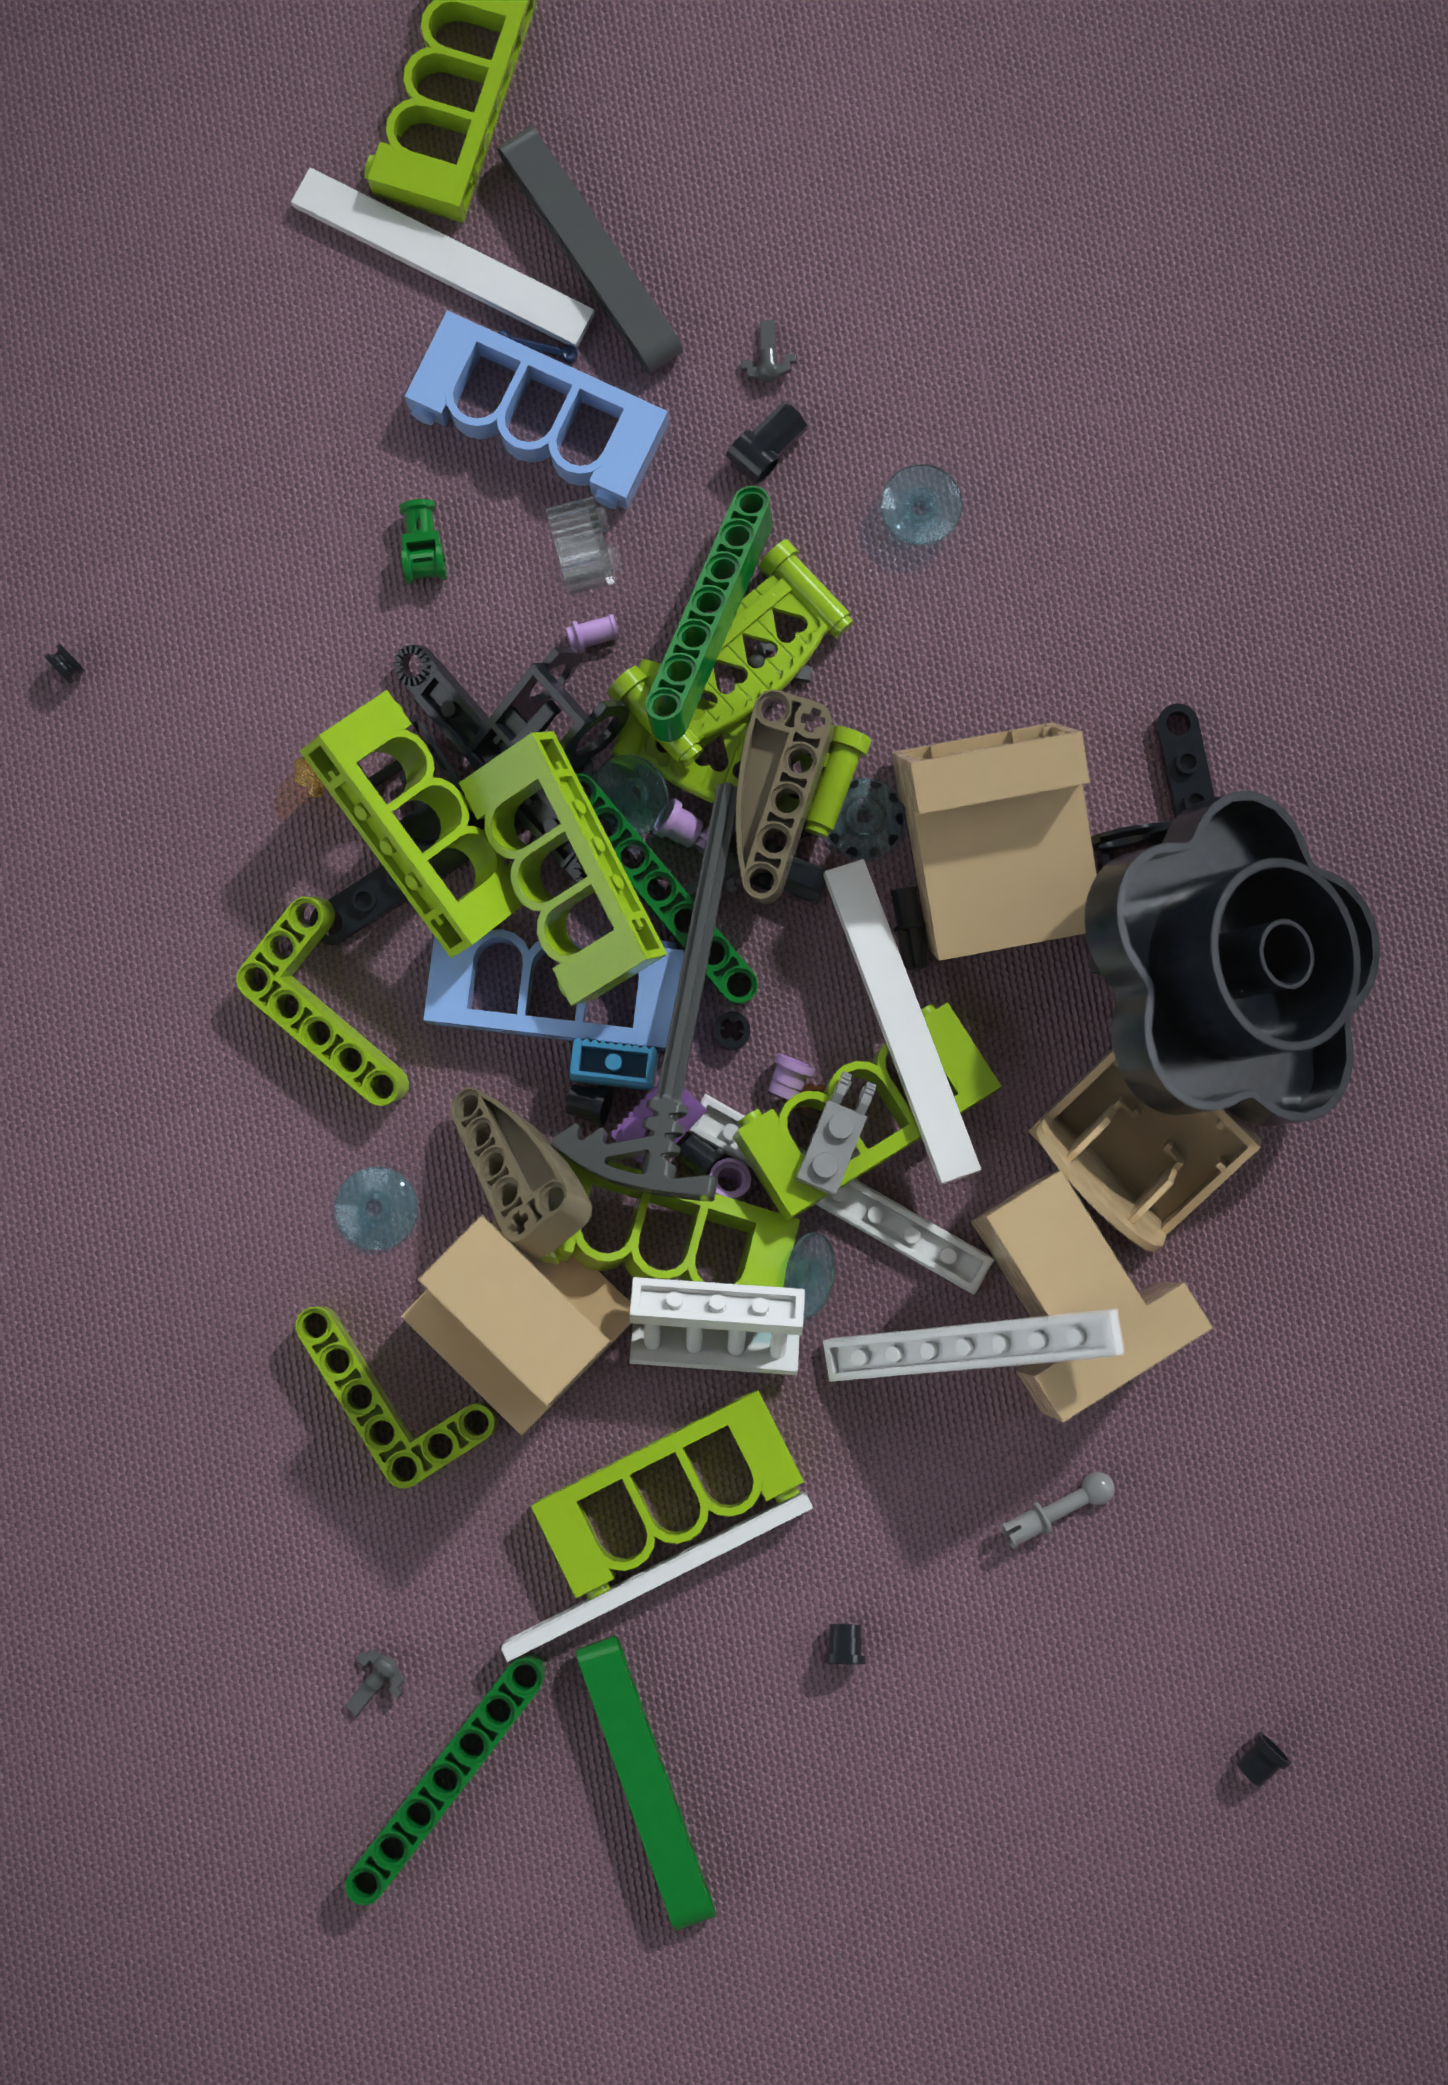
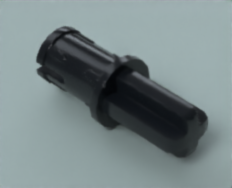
[890,887,928,971]

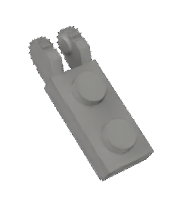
[795,1071,876,1196]

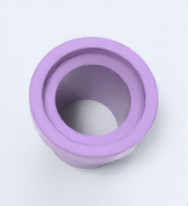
[653,798,704,848]
[768,1053,815,1100]
[709,1158,751,1200]

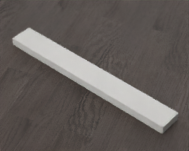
[291,167,595,349]
[823,859,982,1185]
[687,1094,995,1295]
[823,1309,1124,1382]
[501,1491,813,1662]

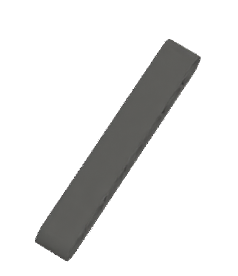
[497,126,683,374]

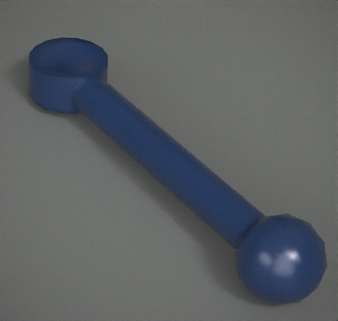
[497,330,578,363]

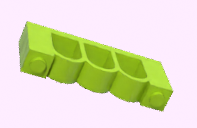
[364,0,537,223]
[299,690,523,958]
[459,731,668,1006]
[733,1002,1002,1222]
[535,1149,800,1288]
[531,1389,804,1600]

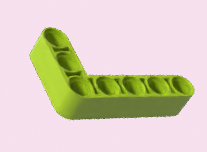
[236,896,409,1106]
[295,1306,498,1488]

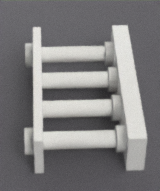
[629,1277,805,1375]

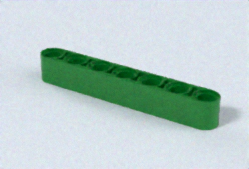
[645,486,773,742]
[576,774,758,1005]
[576,1635,716,1932]
[345,1652,546,1906]

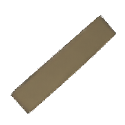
[736,690,835,904]
[450,1087,592,1258]

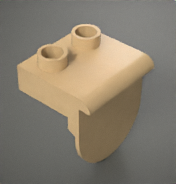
[1028,1049,1262,1252]

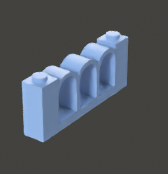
[405,310,669,510]
[423,929,684,1052]

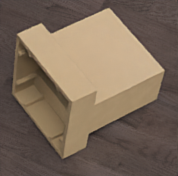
[891,722,1097,961]
[970,1170,1213,1422]
[401,1215,632,1436]

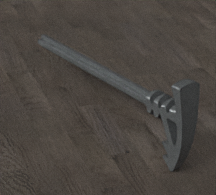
[552,782,737,1202]

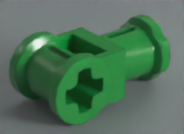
[399,499,447,585]

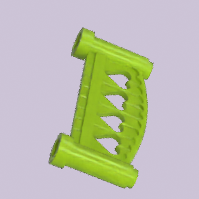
[607,539,854,767]
[611,659,872,838]

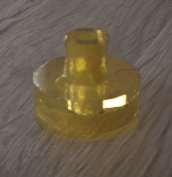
[294,757,325,797]

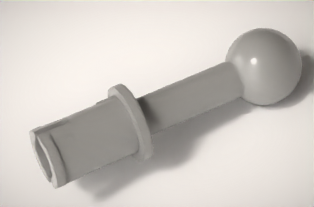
[1000,1472,1115,1549]

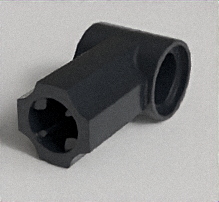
[725,401,808,485]
[753,841,827,905]

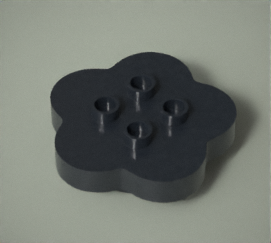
[1085,791,1380,1126]

